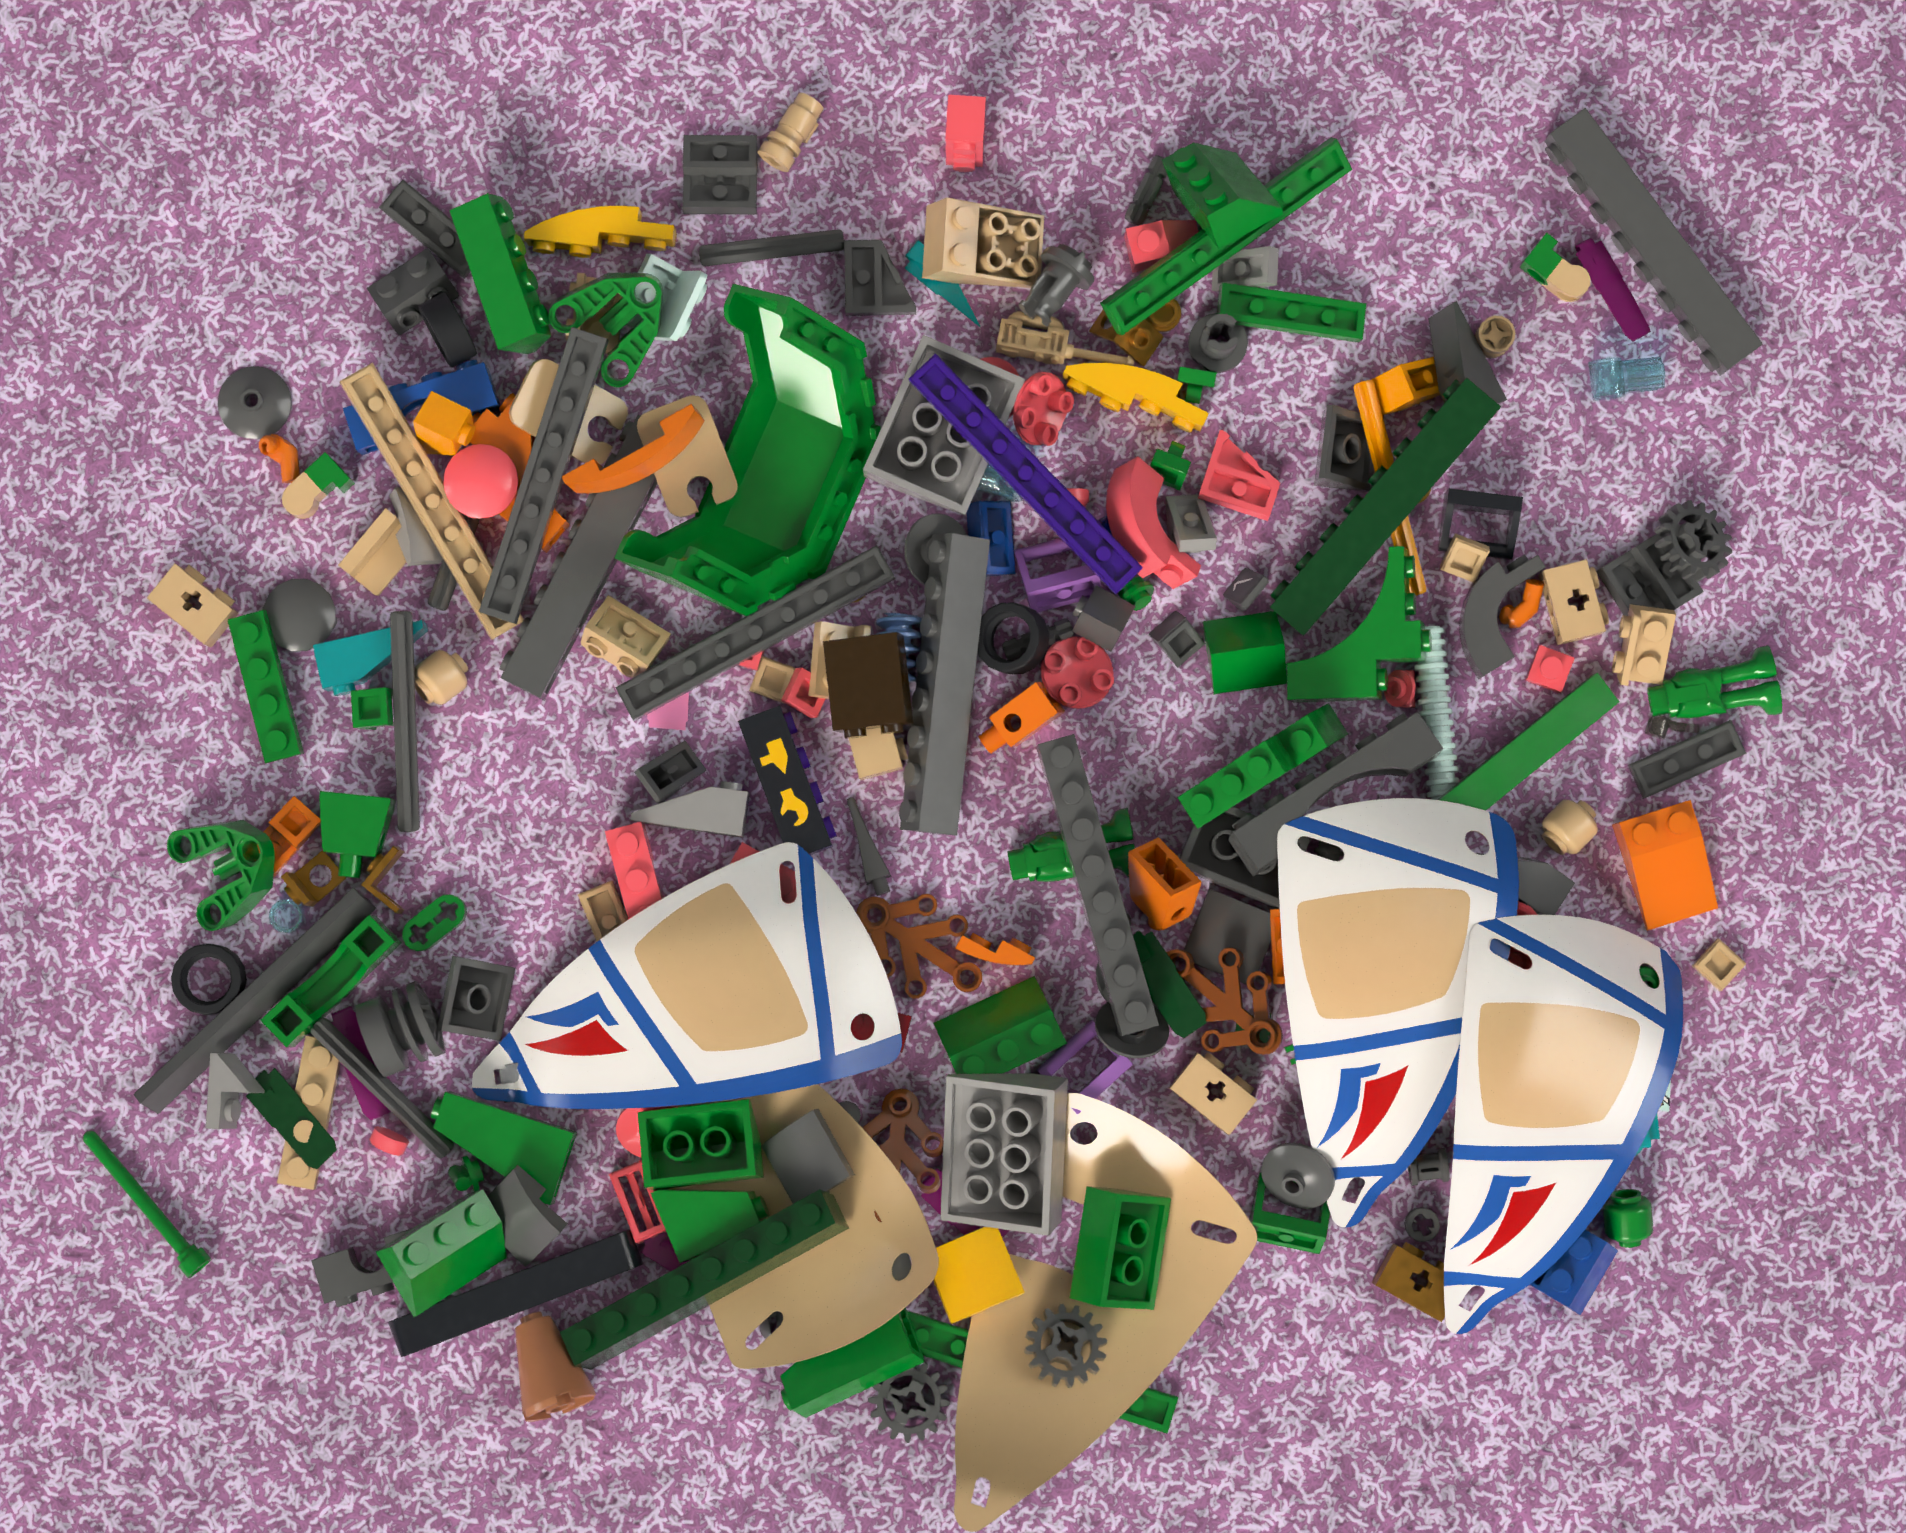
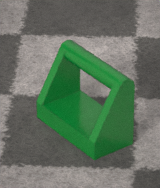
[1249,1172,1330,1254]

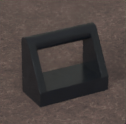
[1438,488,1523,560]

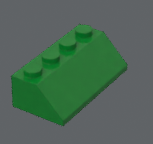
[449,193,552,354]

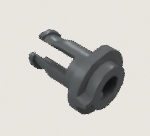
[1018,244,1095,327]
[1188,313,1248,373]

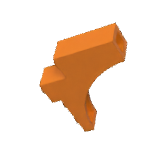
[469,375,570,553]

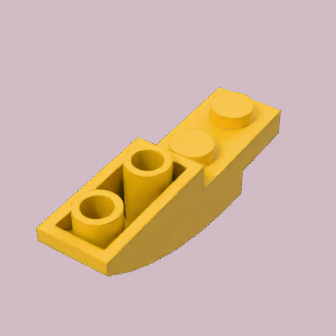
[524,206,677,258]
[1063,363,1209,433]

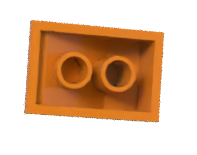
[1612,800,1718,931]

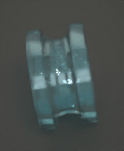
[269,899,305,933]

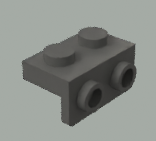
[367,248,459,335]

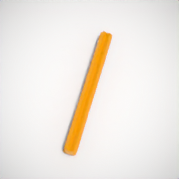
[1353,380,1427,596]

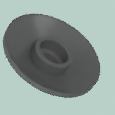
[218,366,292,439]
[904,514,967,585]
[1095,1002,1169,1058]
[1261,1143,1335,1209]

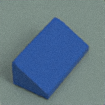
[967,501,1016,577]

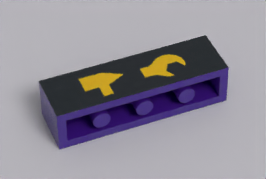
[738,705,837,855]

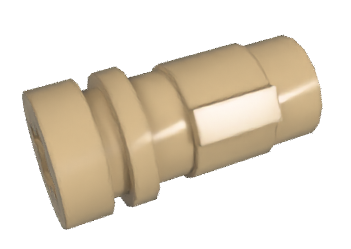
[757,93,824,172]

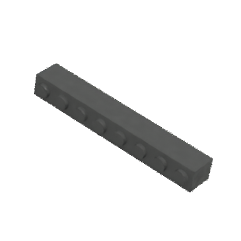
[1544,108,1763,376]
[499,415,658,701]
[899,533,990,836]
[1036,734,1159,1036]

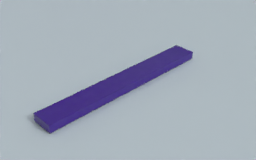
[908,353,1143,595]

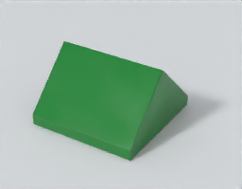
[1202,611,1287,695]

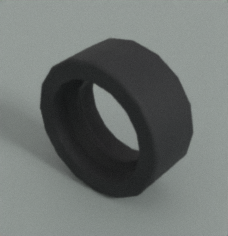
[419,293,477,368]
[977,602,1049,674]
[171,944,247,1015]

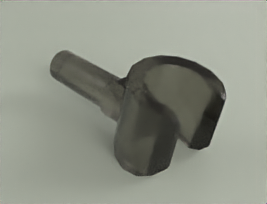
[1645,716,1700,740]

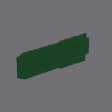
[1133,930,1207,1038]
[246,1068,337,1170]

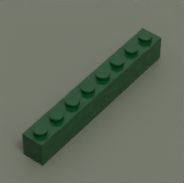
[1270,378,1501,636]
[560,1189,849,1370]

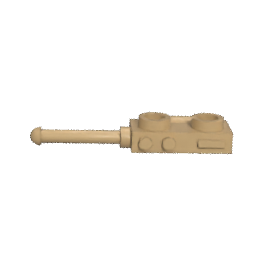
[996,311,1134,366]

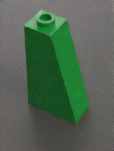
[431,1091,577,1205]
[780,1307,925,1418]

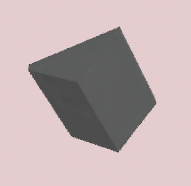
[1314,404,1374,492]
[437,956,515,1041]

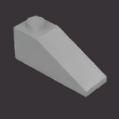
[630,781,750,838]

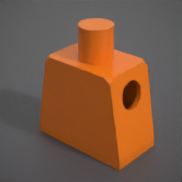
[978,682,1065,754]
[1128,837,1201,931]

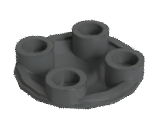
[263,579,337,652]

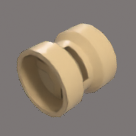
[1474,315,1515,358]

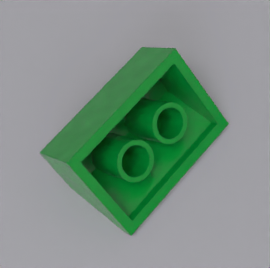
[1162,142,1284,249]
[933,976,1067,1074]
[638,1099,764,1190]
[1069,1186,1171,1310]
[376,1189,507,1317]

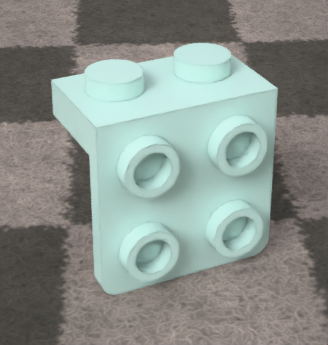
[625,254,707,341]

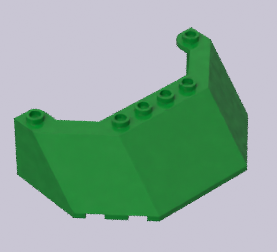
[614,284,881,616]

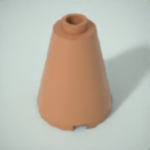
[515,1312,596,1422]

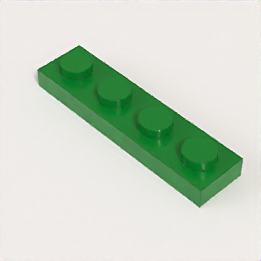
[1217,283,1366,343]
[227,610,304,763]

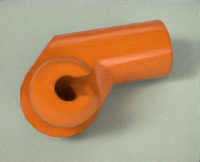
[259,434,300,483]
[1499,579,1545,629]

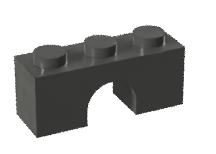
[311,1228,412,1307]

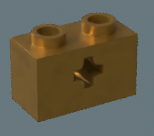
[1372,1242,1445,1322]

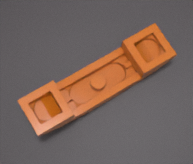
[562,404,705,494]

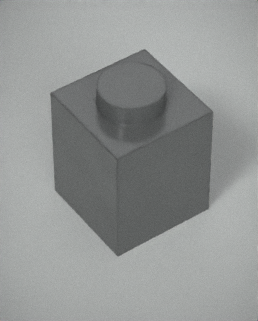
[1072,585,1135,652]

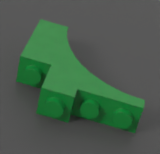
[1287,546,1432,703]
[1177,703,1348,829]

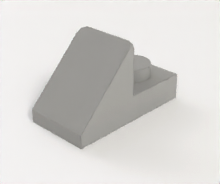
[1212,246,1279,292]
[1165,495,1217,553]
[205,1053,265,1129]

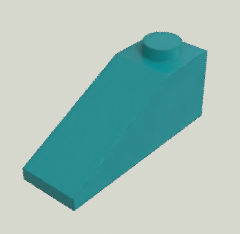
[313,620,428,696]

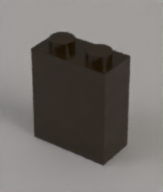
[823,632,913,739]

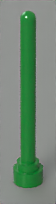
[83,1130,212,1278]

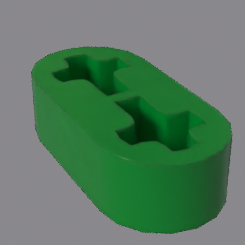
[402,894,467,951]

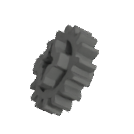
[1654,500,1733,582]
[1024,1304,1107,1388]
[868,1362,950,1443]

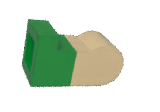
[1519,233,1591,302]
[282,452,355,519]

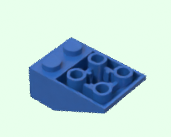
[1530,1230,1618,1315]

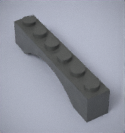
[1228,712,1444,877]

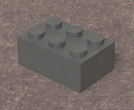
[1179,807,1311,909]

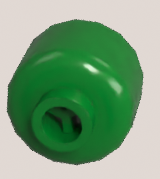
[1603,1189,1653,1248]

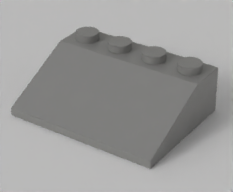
[863,335,1025,515]
[941,1073,1068,1236]

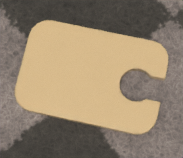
[509,359,628,465]
[637,395,738,518]

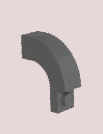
[1459,555,1546,680]

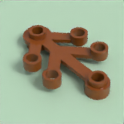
[856,894,982,999]
[1167,947,1283,1055]
[846,1088,944,1222]

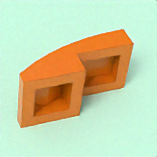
[257,796,321,878]

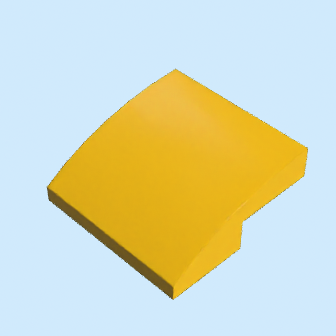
[933,1227,1025,1324]

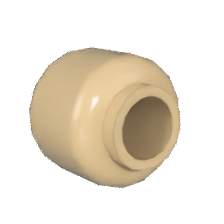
[414,650,468,705]
[1542,800,1598,855]

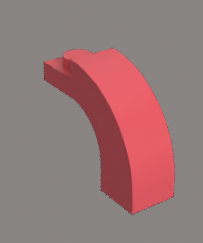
[1106,456,1201,589]

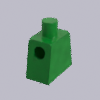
[319,791,396,878]

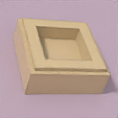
[1440,533,1490,583]
[749,656,796,704]
[1692,938,1746,991]

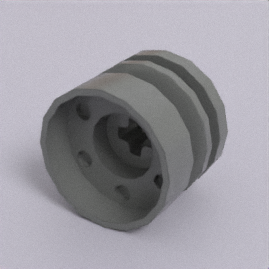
[355,981,446,1077]

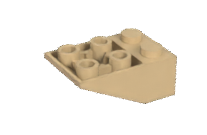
[922,198,1044,288]

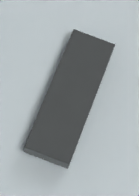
[379,180,471,279]
[1628,720,1747,799]

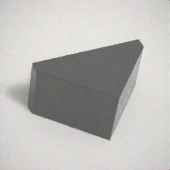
[634,740,706,803]

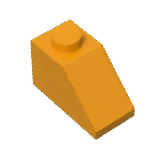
[1371,357,1440,415]
[413,391,475,455]

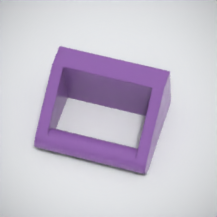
[1014,538,1101,613]
[1036,1019,1133,1115]

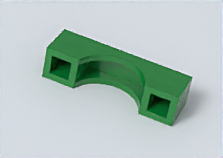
[260,915,402,1047]

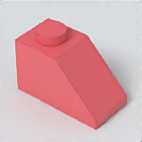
[1124,220,1199,273]

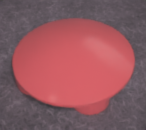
[1013,372,1074,446]
[444,444,518,519]
[1041,636,1114,709]

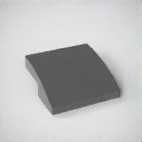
[682,135,757,215]
[1596,534,1704,616]
[1180,889,1271,985]
[761,1109,855,1204]
[487,1165,568,1267]

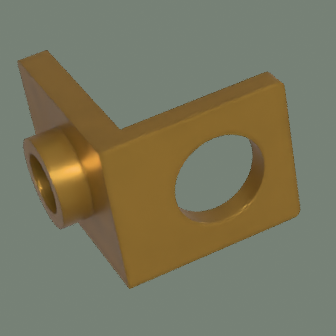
[1089,310,1164,366]
[362,846,404,914]
[281,850,346,907]

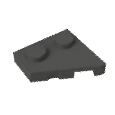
[844,240,916,316]

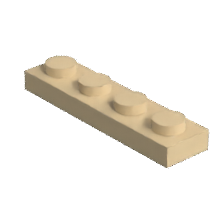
[277,1035,340,1190]

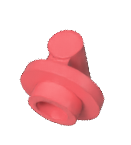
[1384,670,1416,708]

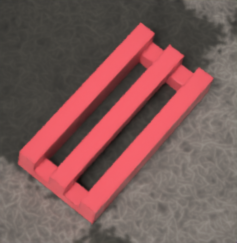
[609,1160,666,1244]

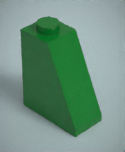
[651,1189,770,1263]

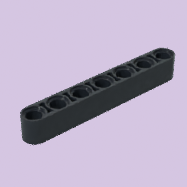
[388,1229,643,1357]

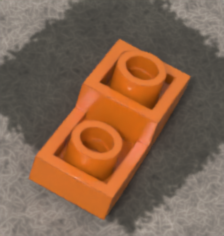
[955,933,1035,966]

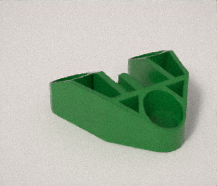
[548,273,663,387]
[167,820,275,931]

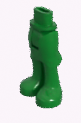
[1647,645,1782,718]
[1007,808,1136,882]

